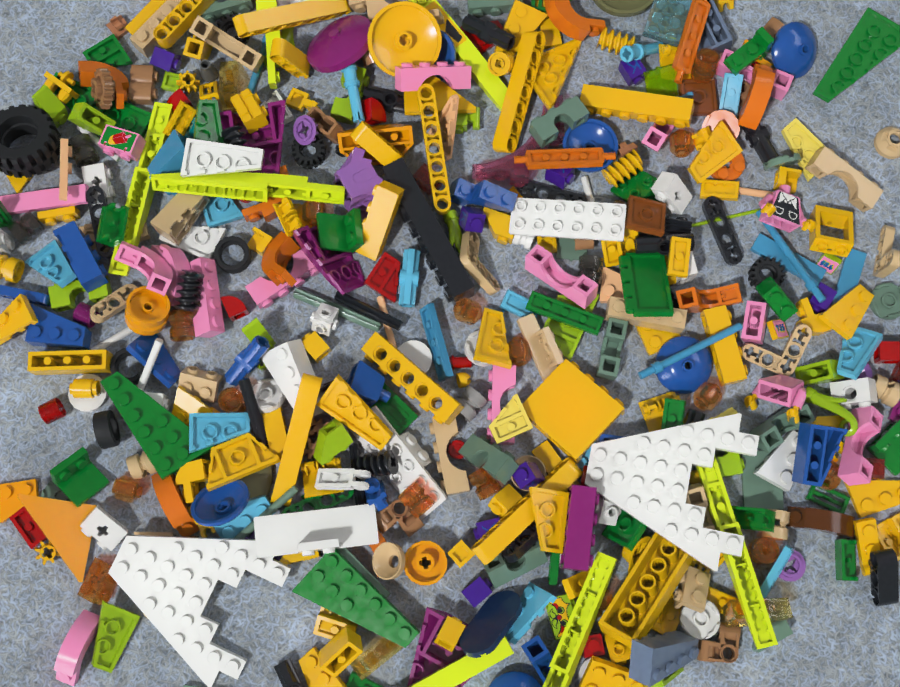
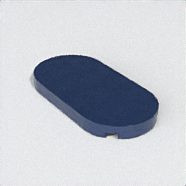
[459,590,523,658]

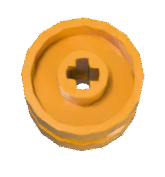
[125,286,170,336]
[404,541,447,586]

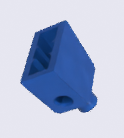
[347,360,391,407]

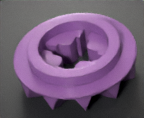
[293,115,318,145]
[773,550,806,582]

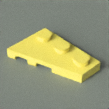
[781,118,825,182]

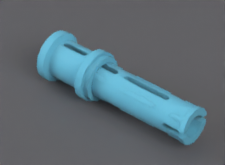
[620,41,664,62]
[341,65,365,123]

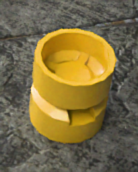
[488,51,516,76]
[0,254,25,283]

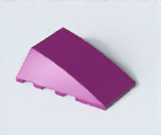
[220,100,286,174]
[293,214,365,295]
[407,607,471,687]

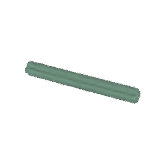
[293,288,382,332]

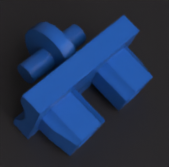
[364,477,389,511]

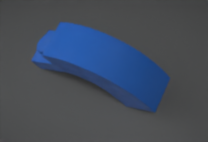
[521,635,570,687]

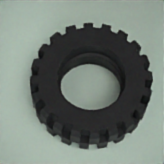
[0,104,61,178]

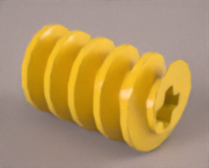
[596,27,636,55]
[601,149,643,188]

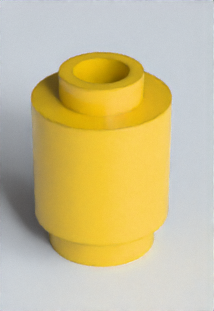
[69,379,101,398]

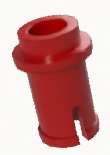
[449,355,472,370]

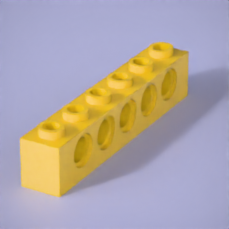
[361,331,464,425]

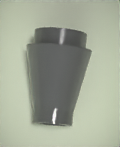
[199,59,218,82]

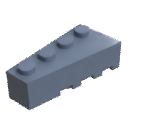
[629,630,699,687]

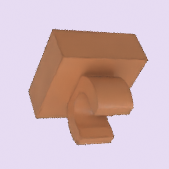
[106,14,129,40]
[618,142,638,162]

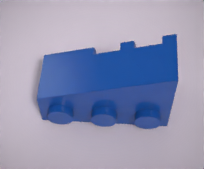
[53,220,109,293]
[792,422,848,487]

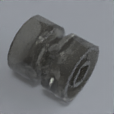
[68,133,100,168]
[7,211,45,246]
[577,255,603,287]

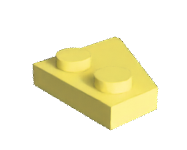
[489,394,533,445]

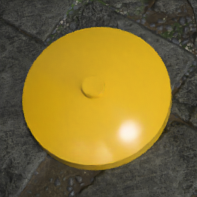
[367,1,442,77]

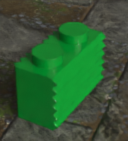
[756,276,798,321]

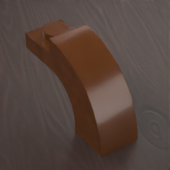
[786,506,855,537]

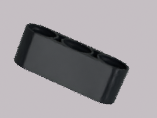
[870,548,899,606]

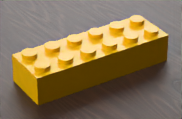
[598,532,694,649]

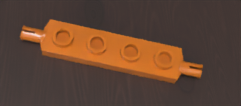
[672,0,711,84]
[514,147,616,170]

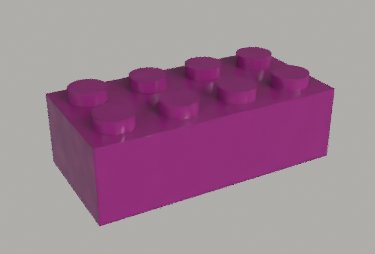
[560,485,600,572]

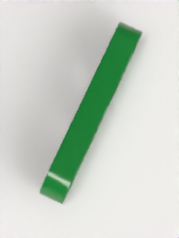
[281,490,354,514]

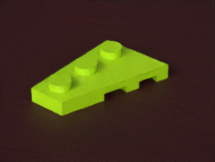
[92,600,140,673]

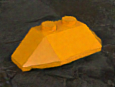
[337,124,414,166]

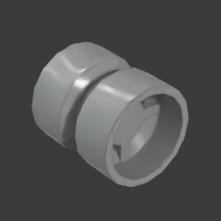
[457,386,487,423]

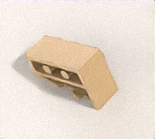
[150,193,210,246]

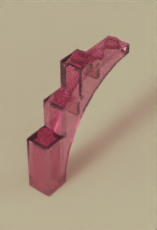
[472,95,565,187]

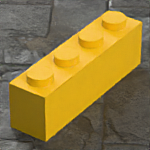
[355,180,405,261]
[700,305,748,387]
[27,349,113,375]

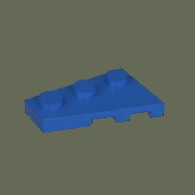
[126,334,181,389]

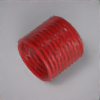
[38,398,66,424]

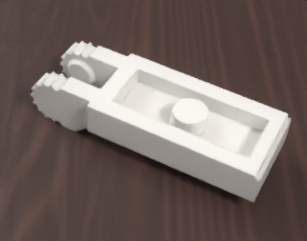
[314,468,371,490]

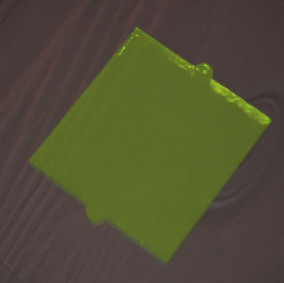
[643,64,678,96]

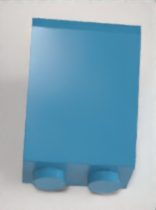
[147,129,186,196]

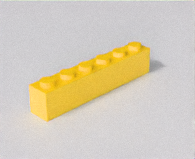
[580,84,694,128]

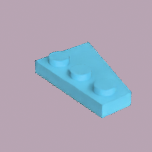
[203,196,244,228]
[25,240,77,288]
[837,327,883,380]
[189,412,250,454]
[213,495,276,539]
[505,582,557,645]

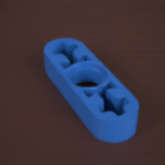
[0,285,51,307]

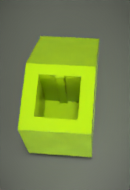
[313,418,354,466]

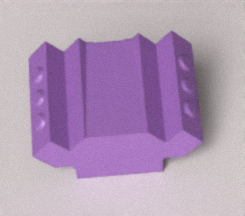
[333,147,383,219]

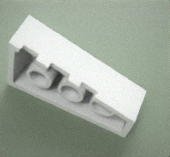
[261,339,325,417]

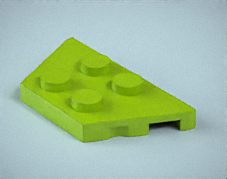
[543,294,599,361]

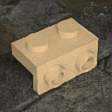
[178,366,223,403]
[673,566,711,613]

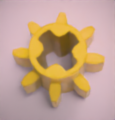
[176,70,200,95]
[34,540,60,565]

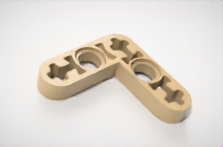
[873,225,900,278]
[459,231,500,296]
[90,284,138,323]
[741,323,812,376]

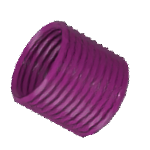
[73,302,100,328]

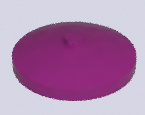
[307,15,371,73]

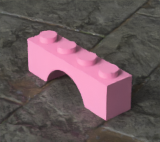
[714,48,794,101]
[395,61,471,92]
[524,244,599,309]
[245,249,320,309]
[189,257,225,338]
[487,365,516,445]
[837,405,884,486]

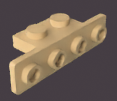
[517,313,564,382]

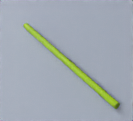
[692,208,760,227]

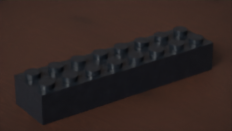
[381,157,475,306]

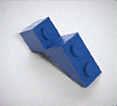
[449,178,518,213]

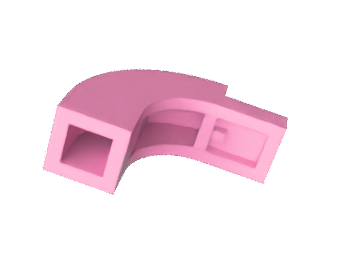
[641,123,675,153]
[114,241,173,296]
[150,244,191,306]
[54,609,100,686]

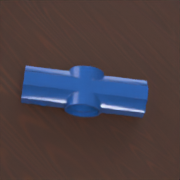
[224,335,270,386]

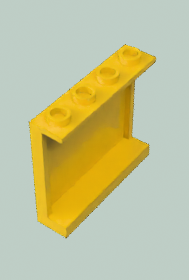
[522,359,625,464]

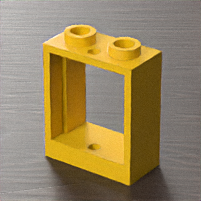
[809,205,854,257]

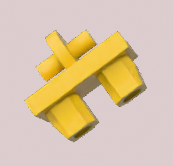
[43,71,80,104]

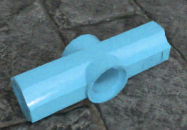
[399,248,420,308]

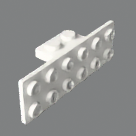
[509,198,626,242]
[350,406,448,520]
[253,504,379,558]

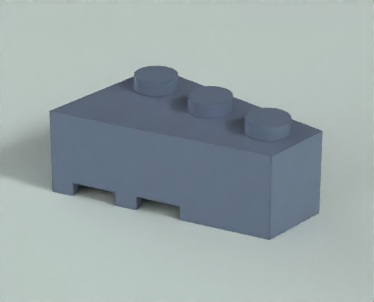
[697,0,733,63]

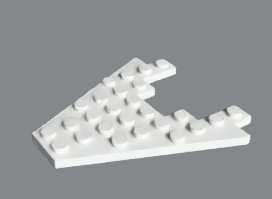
[585,413,759,572]
[108,535,292,687]

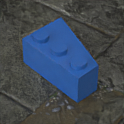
[25,304,92,350]

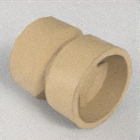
[873,373,900,408]
[126,451,157,481]
[761,509,790,541]

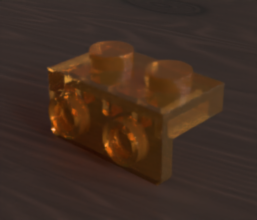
[77,557,117,605]

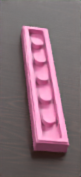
[0,184,89,215]

